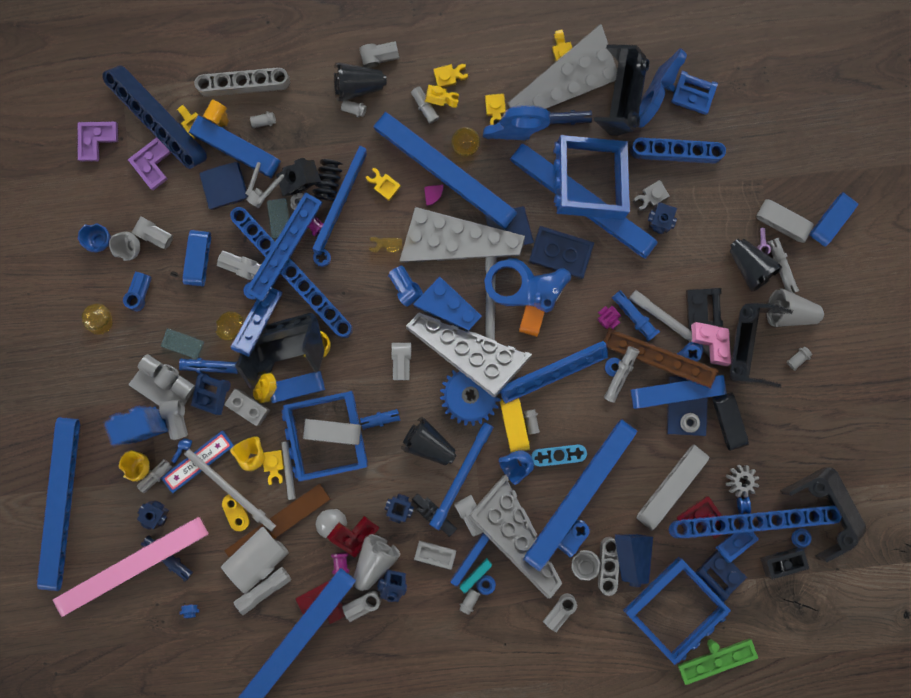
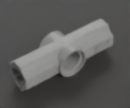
[217,251,261,280]

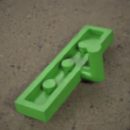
[678,638,758,685]

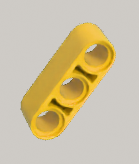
[500,398,530,453]

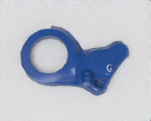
[639,48,687,128]
[482,106,550,141]
[484,257,571,312]

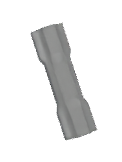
[234,567,291,615]

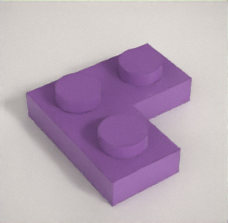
[78,122,118,162]
[128,137,171,190]

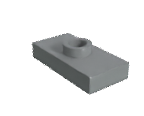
[414,540,456,570]

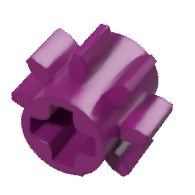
[597,306,621,329]

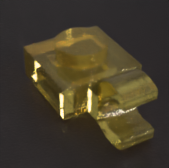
[369,237,403,252]

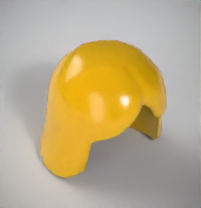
[230,436,265,471]

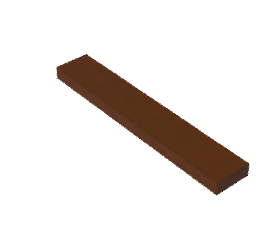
[604,328,718,389]
[224,483,331,558]

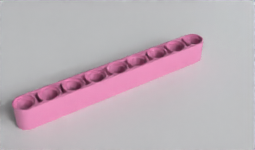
[52,517,209,617]

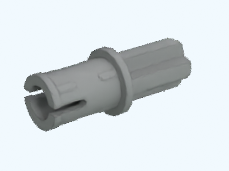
[411,87,439,124]
[137,459,173,493]

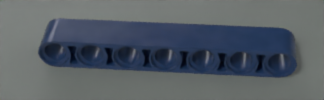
[102,65,207,169]

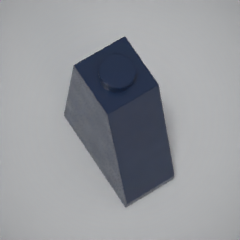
[615,534,653,587]

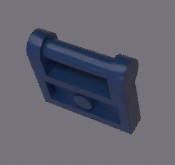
[191,372,231,415]
[695,550,747,602]

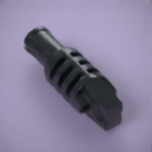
[411,493,457,537]

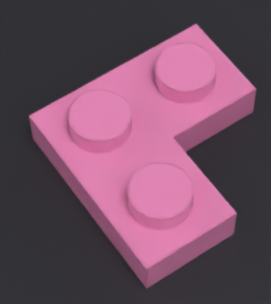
[691,322,731,366]

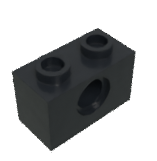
[276,158,321,196]
[760,547,810,580]

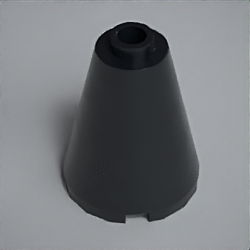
[334,62,387,101]
[729,239,782,292]
[401,416,456,466]

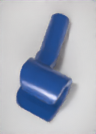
[171,438,192,463]

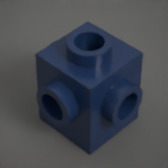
[647,202,677,234]
[385,494,414,523]
[137,500,169,530]
[377,570,407,602]

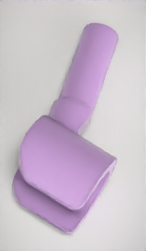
[757,228,771,254]

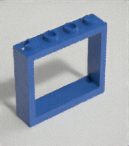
[553,135,630,219]
[282,391,368,481]
[623,557,731,665]

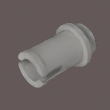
[341,100,367,118]
[250,111,276,129]
[787,347,812,370]
[523,409,540,434]
[460,588,481,615]

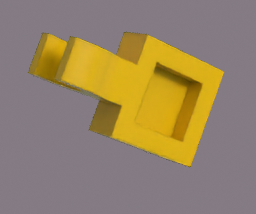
[552,30,572,62]
[177,105,198,139]

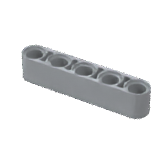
[194,68,290,97]
[636,445,710,531]

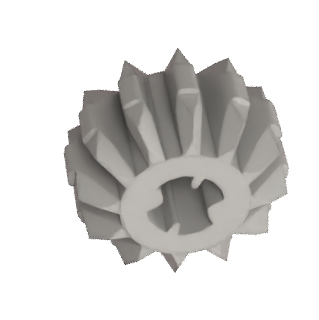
[726,465,759,497]

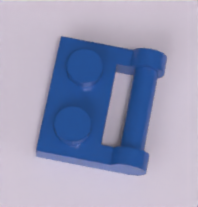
[671,71,718,115]

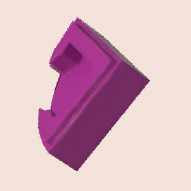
[424,185,443,207]

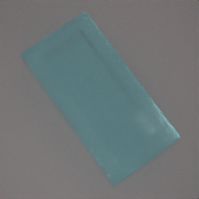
[267,198,289,239]
[161,328,204,359]

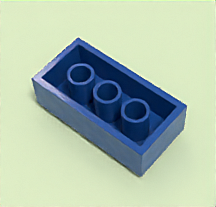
[104,406,168,446]

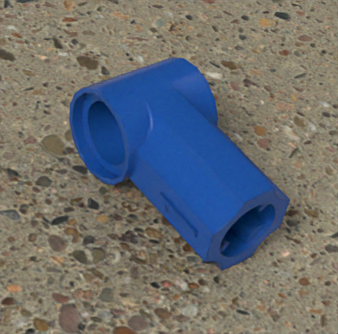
[388,266,423,307]
[123,272,152,311]

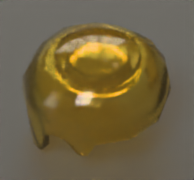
[451,127,480,157]
[82,303,113,335]
[215,311,245,341]

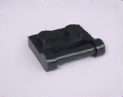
[686,288,723,328]

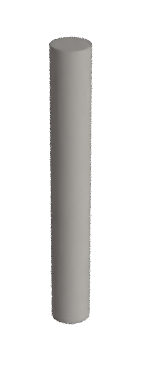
[281,441,296,500]

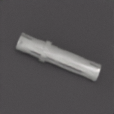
[767,237,799,293]
[604,346,640,403]

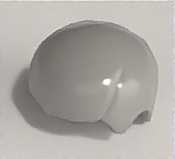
[109,231,140,261]
[315,509,347,538]
[571,550,601,581]

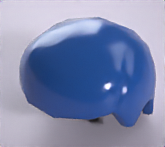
[78,223,111,252]

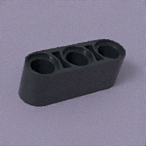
[712,392,749,451]

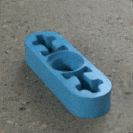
[531,444,587,466]

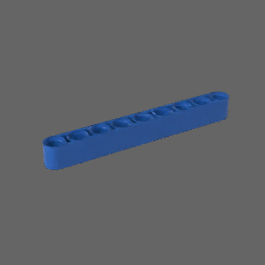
[373,112,517,229]
[510,144,658,259]
[230,207,353,338]
[37,417,80,591]
[523,419,637,571]
[669,506,842,538]
[238,568,356,698]

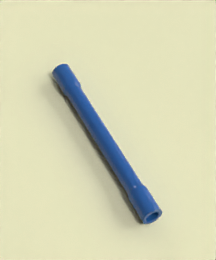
[429,422,494,530]

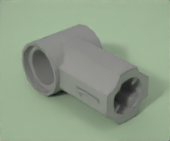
[359,41,399,68]
[132,216,173,250]
[392,343,411,380]
[159,400,188,440]
[454,495,482,537]
[342,590,382,622]
[543,593,577,632]

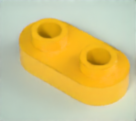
[253,373,277,403]
[222,495,250,531]

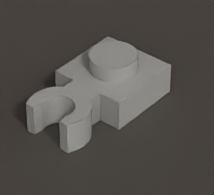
[633,180,669,211]

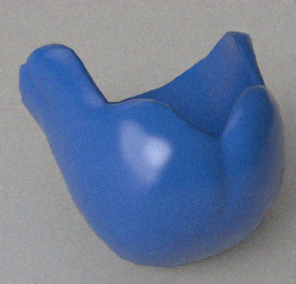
[499,450,534,485]

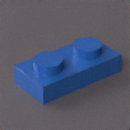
[716,531,759,563]

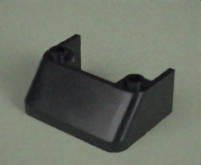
[594,45,650,136]
[729,303,793,388]
[235,313,325,389]
[780,467,866,563]

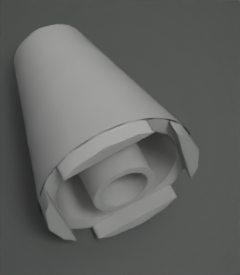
[767,289,824,327]
[353,534,400,591]

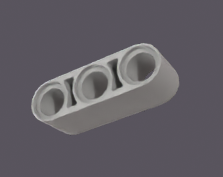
[756,199,814,243]
[303,419,361,445]
[598,537,619,596]

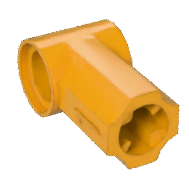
[203,100,229,127]

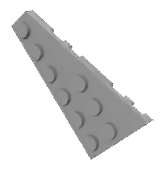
[508,24,617,109]
[399,207,525,263]
[468,474,562,598]

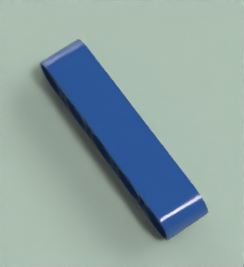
[189,115,281,178]
[630,138,726,163]
[631,375,727,409]

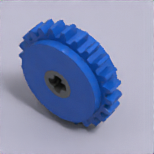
[440,370,501,426]

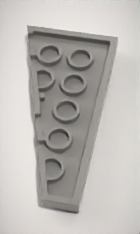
[406,313,532,398]

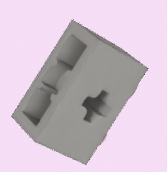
[224,389,270,426]

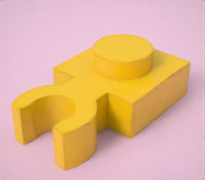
[433,64,468,88]
[425,85,459,108]
[485,94,506,125]
[366,168,401,201]
[263,450,284,485]

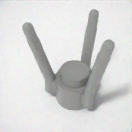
[245,162,284,208]

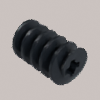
[312,159,344,202]

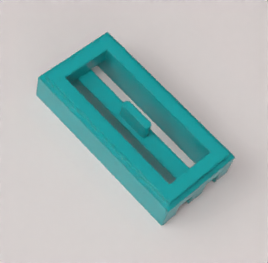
[459,558,492,593]

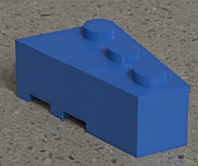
[413,277,482,331]

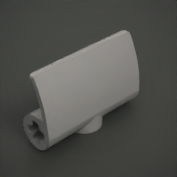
[129,354,195,406]
[221,527,289,594]

